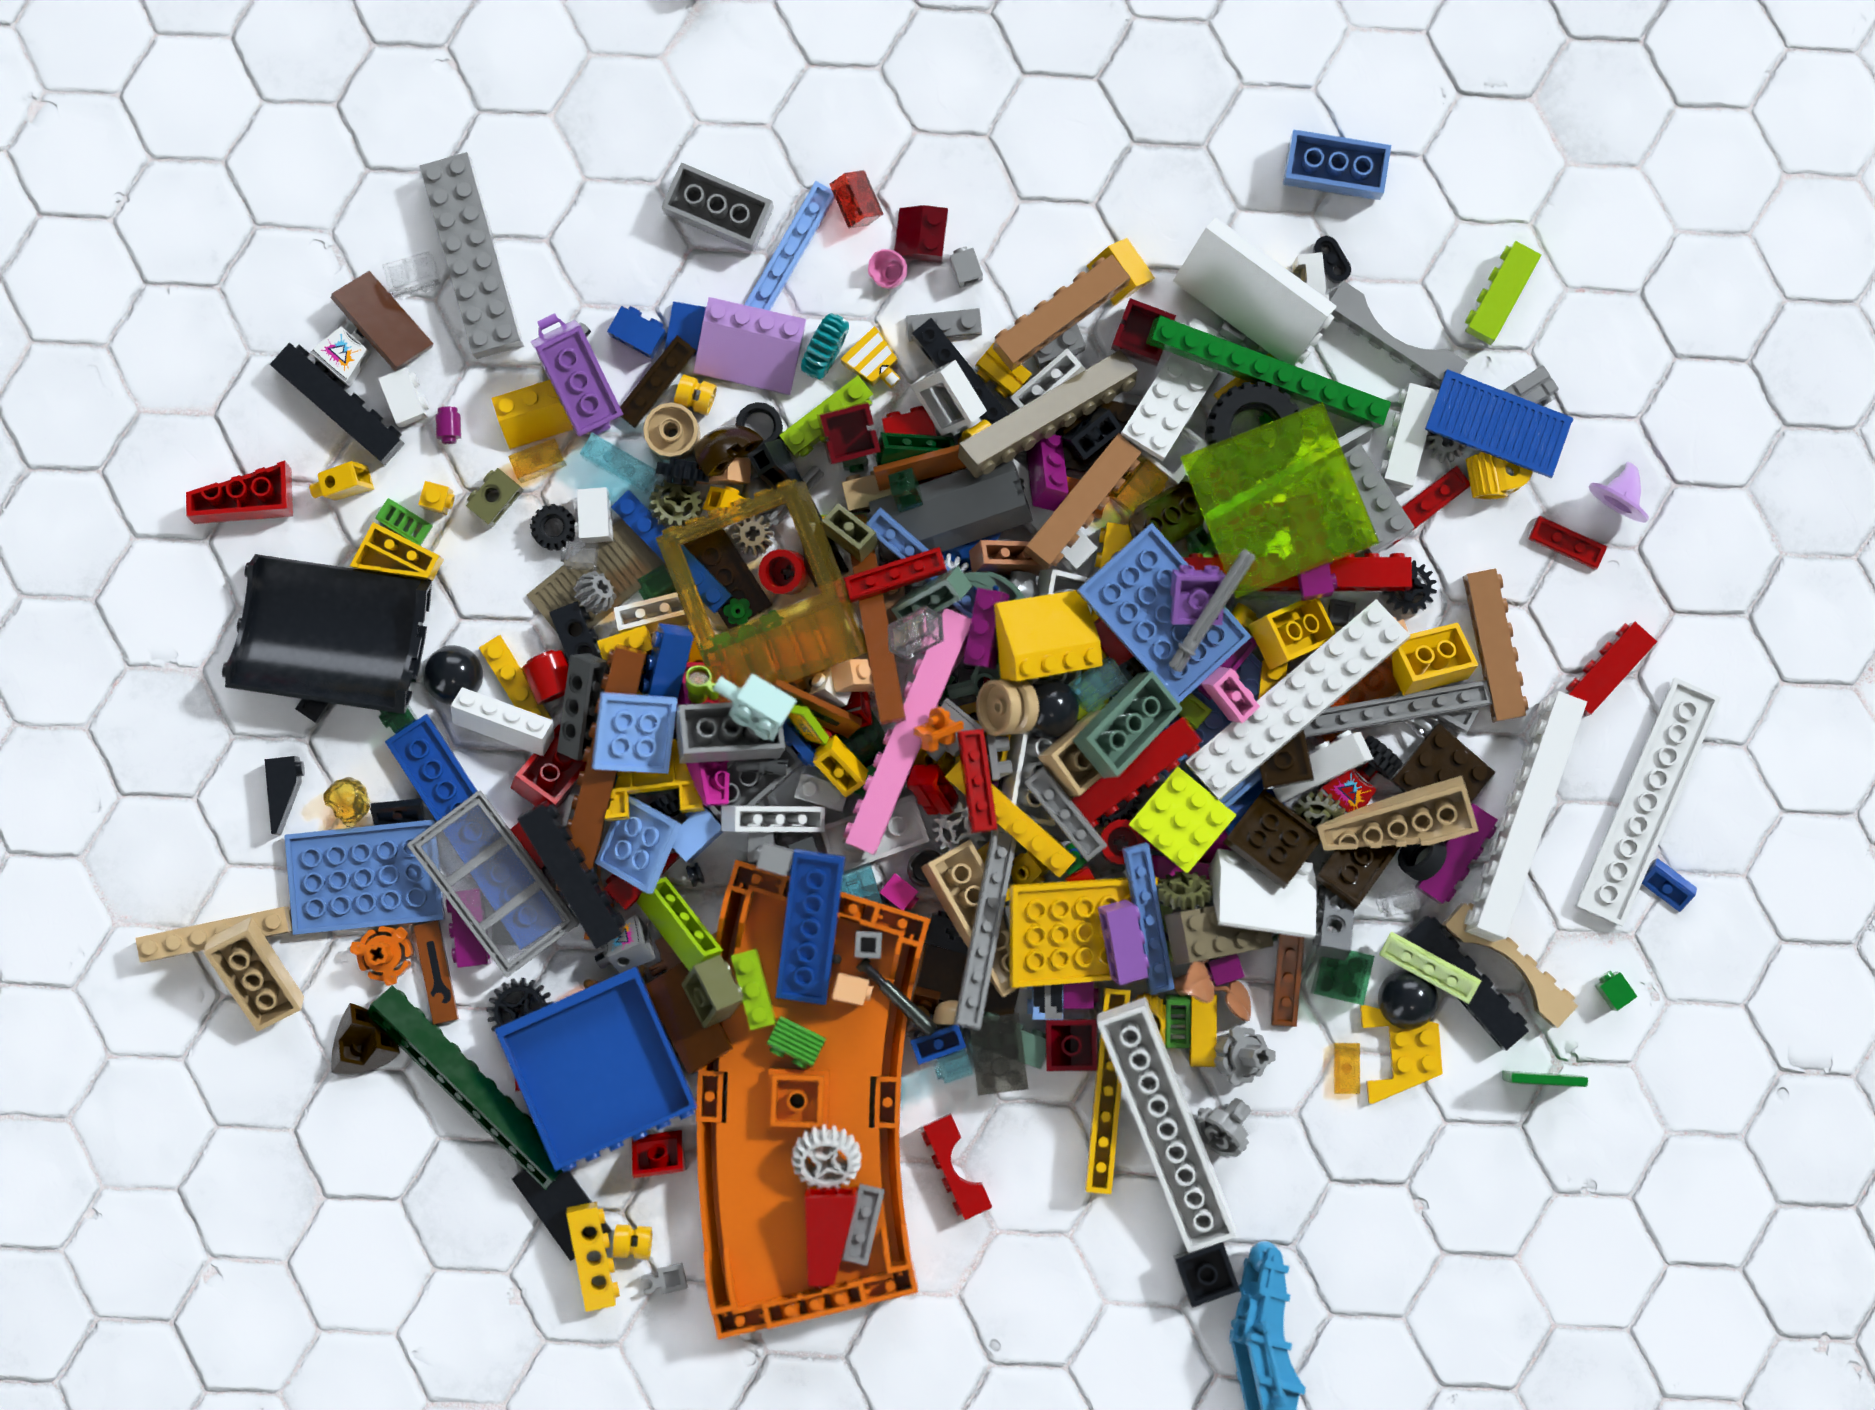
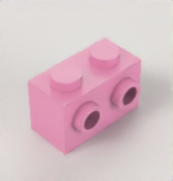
[1201,667,1260,723]

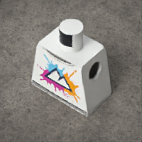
[310,327,371,387]

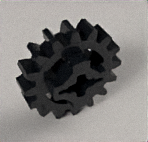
[655,457,710,487]
[1382,560,1437,615]

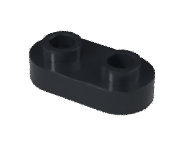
[1313,236,1351,283]

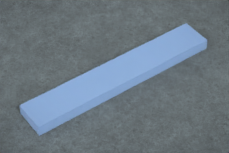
[744,181,837,311]

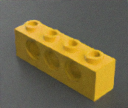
[567,1201,620,1312]

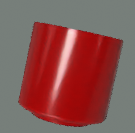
[758,549,810,595]
[521,650,569,705]
[1100,819,1145,865]

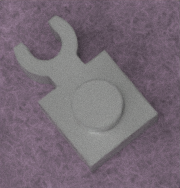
[1218,320,1260,351]
[641,1262,688,1294]

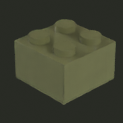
[681,955,744,1029]

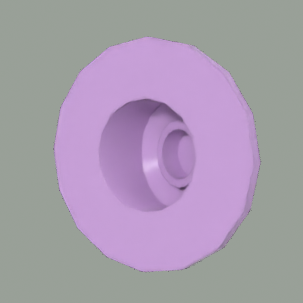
[1588,462,1649,523]

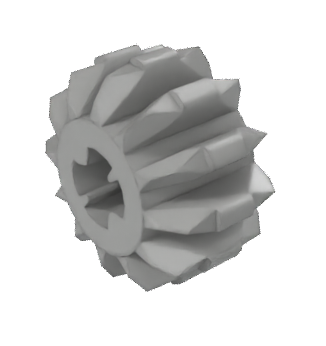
[1425,432,1467,463]
[732,514,775,557]
[573,570,617,615]

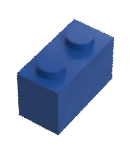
[607,306,667,360]
[910,1025,967,1065]

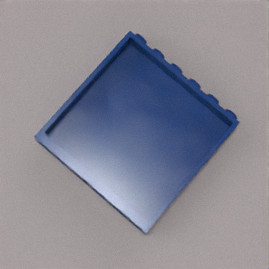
[494,967,698,1173]

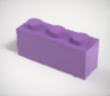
[1098,900,1149,985]

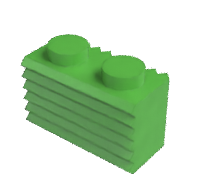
[767,1016,827,1069]

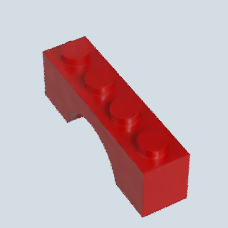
[921,1113,993,1220]

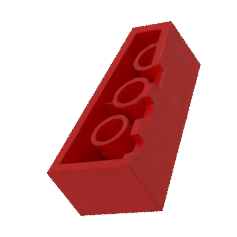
[186,461,293,524]

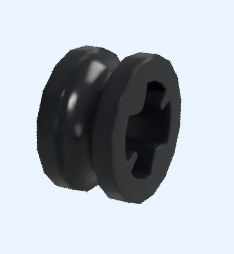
[686,862,705,887]

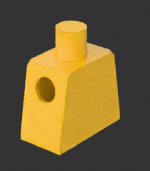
[309,461,375,500]

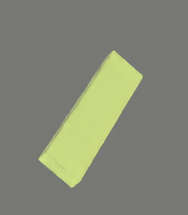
[1379,932,1482,1004]

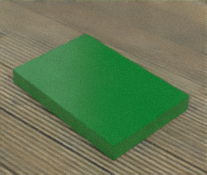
[1502,1070,1588,1087]

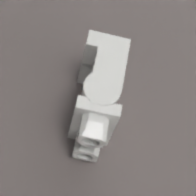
[1292,252,1329,300]

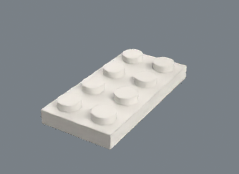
[820,794,930,872]

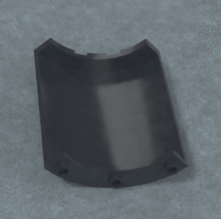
[222,554,432,714]

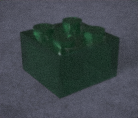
[1311,950,1375,1006]

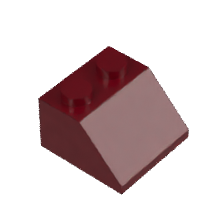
[894,205,948,263]
[1046,1019,1097,1071]

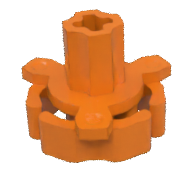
[350,926,414,986]

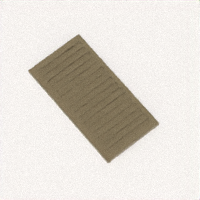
[527,518,668,637]

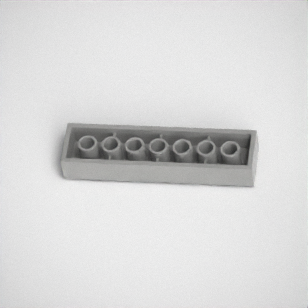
[419,152,524,359]

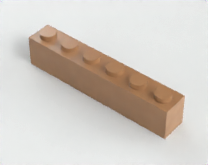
[993,255,1131,371]
[1023,433,1142,570]
[1463,568,1529,723]

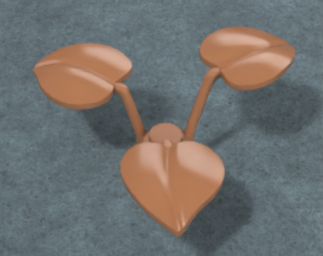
[1174,957,1251,1022]

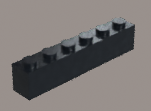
[269,342,405,465]
[517,800,626,949]
[1402,916,1529,1051]

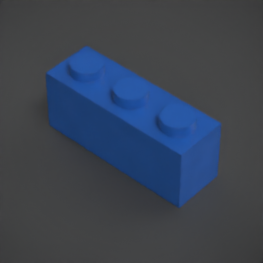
[640,623,693,699]

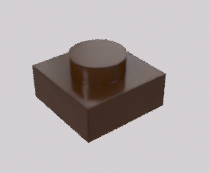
[913,986,941,1015]

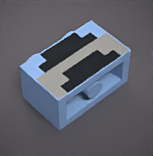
[1027,984,1063,1020]

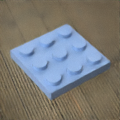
[592,692,678,774]
[595,795,682,894]

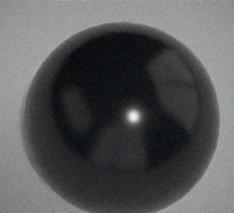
[423,645,483,705]
[1029,678,1079,739]
[1378,969,1439,1030]

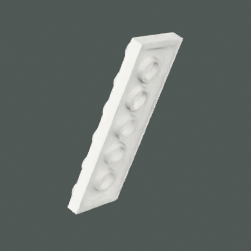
[1120,317,1233,462]

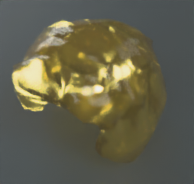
[323,777,370,828]

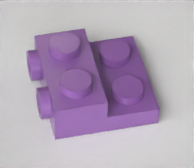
[1170,565,1226,625]

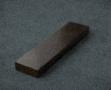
[620,335,697,429]

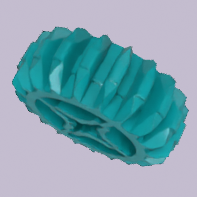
[801,313,849,380]

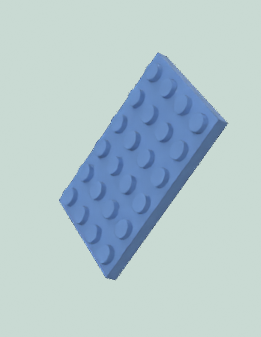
[1076,523,1252,703]
[284,819,445,935]

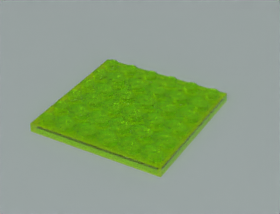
[1180,402,1380,599]

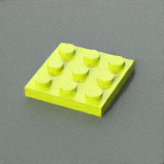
[1129,766,1236,874]

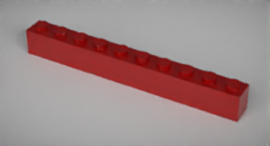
[1182,553,1412,592]

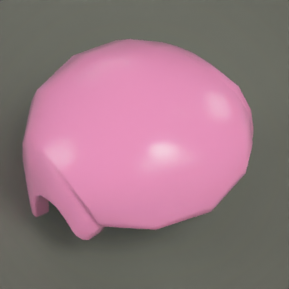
[868,249,907,289]

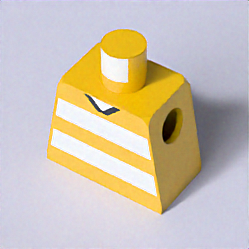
[840,326,901,389]

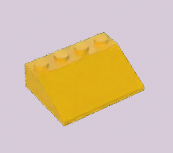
[994,590,1103,681]

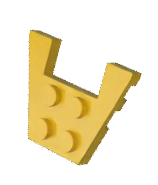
[605,739,705,822]
[1360,1005,1443,1104]

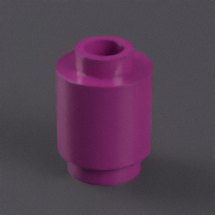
[435,406,461,444]

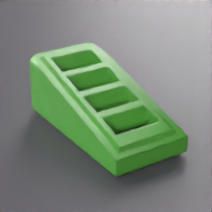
[375,498,433,546]
[1165,994,1191,1048]

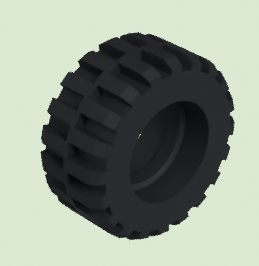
[1205,382,1304,481]

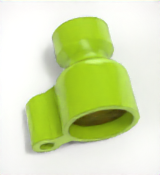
[686,665,719,704]

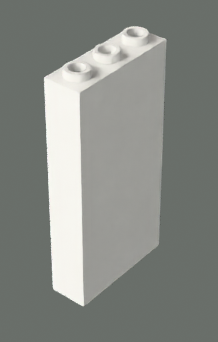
[1173,218,1337,366]

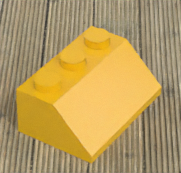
[491,380,573,450]
[1392,623,1478,696]

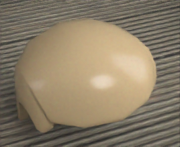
[933,1000,958,1026]

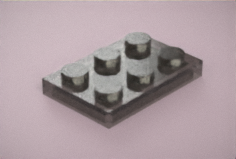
[970,1013,1029,1095]

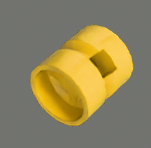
[674,374,717,416]
[613,1224,653,1260]

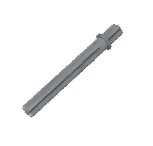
[1169,550,1255,672]

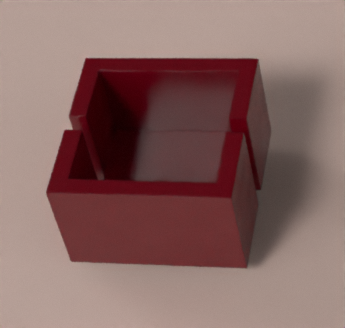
[1111,298,1176,367]
[817,402,881,464]

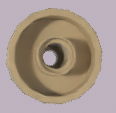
[643,402,701,462]
[976,680,1039,735]

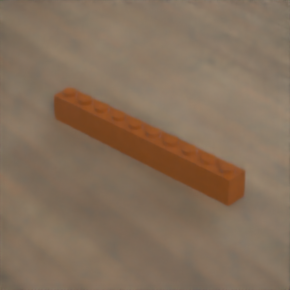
[553,644,647,891]

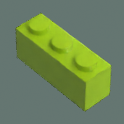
[731,949,777,1030]

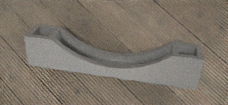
[1330,280,1468,389]

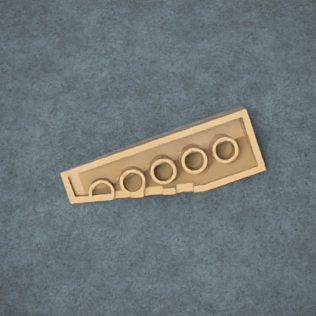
[1317,776,1479,850]
[920,840,1019,997]

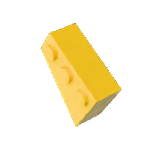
[350,522,444,581]

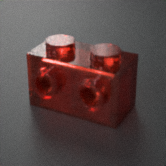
[829,170,884,229]

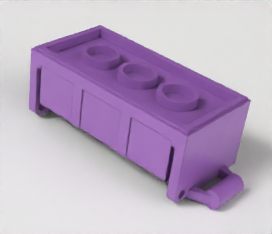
[530,313,624,437]

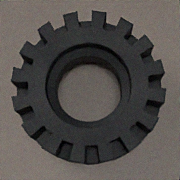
[530,504,576,551]
[1365,735,1403,780]
[650,789,681,817]

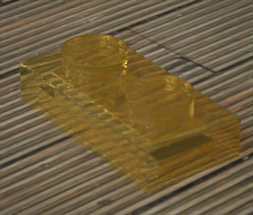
[1333,1043,1360,1094]

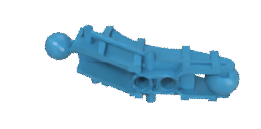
[1229,1241,1306,1410]

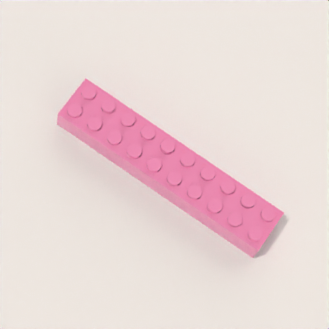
[843,608,971,856]

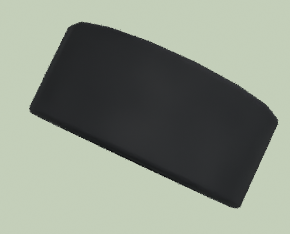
[735,402,783,447]
[1398,842,1447,881]

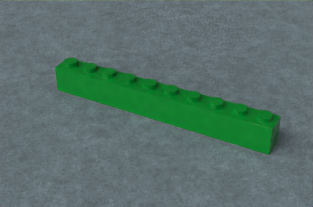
[1146,316,1391,429]

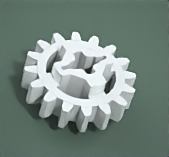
[933,802,985,850]

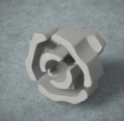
[1214,1025,1276,1086]
[1195,1098,1251,1157]

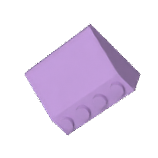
[693,297,806,395]

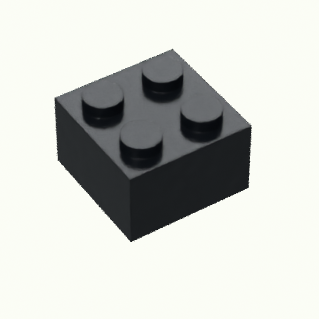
[1173,1242,1240,1308]

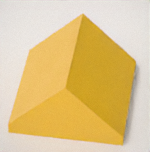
[1086,238,1155,306]

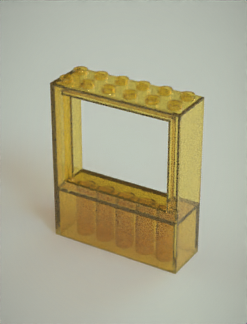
[656,479,868,703]

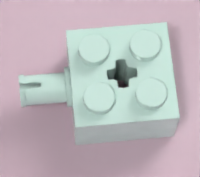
[713,674,796,742]

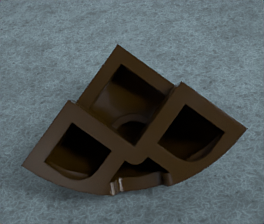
[694,425,764,476]
[331,1003,400,1074]

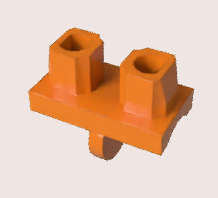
[914,706,964,752]

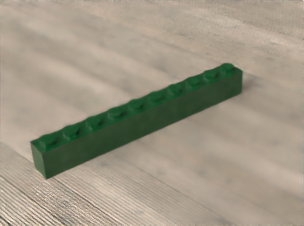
[366,985,563,1190]

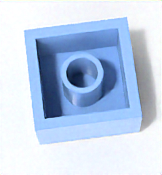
[672,806,724,863]

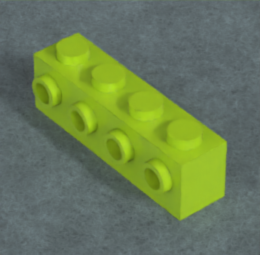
[1464,241,1542,346]
[779,375,874,459]
[636,877,723,971]

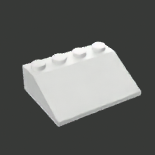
[1208,849,1316,939]

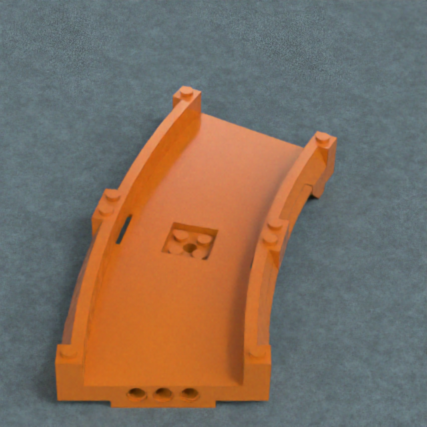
[696,860,931,1340]

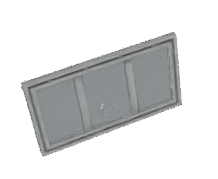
[406,790,580,978]

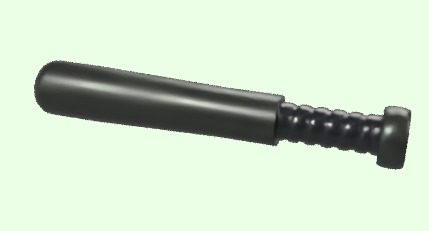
[856,958,937,1036]

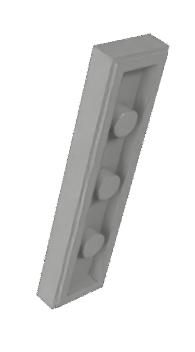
[1024,767,1108,862]

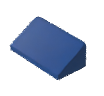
[1642,858,1697,912]

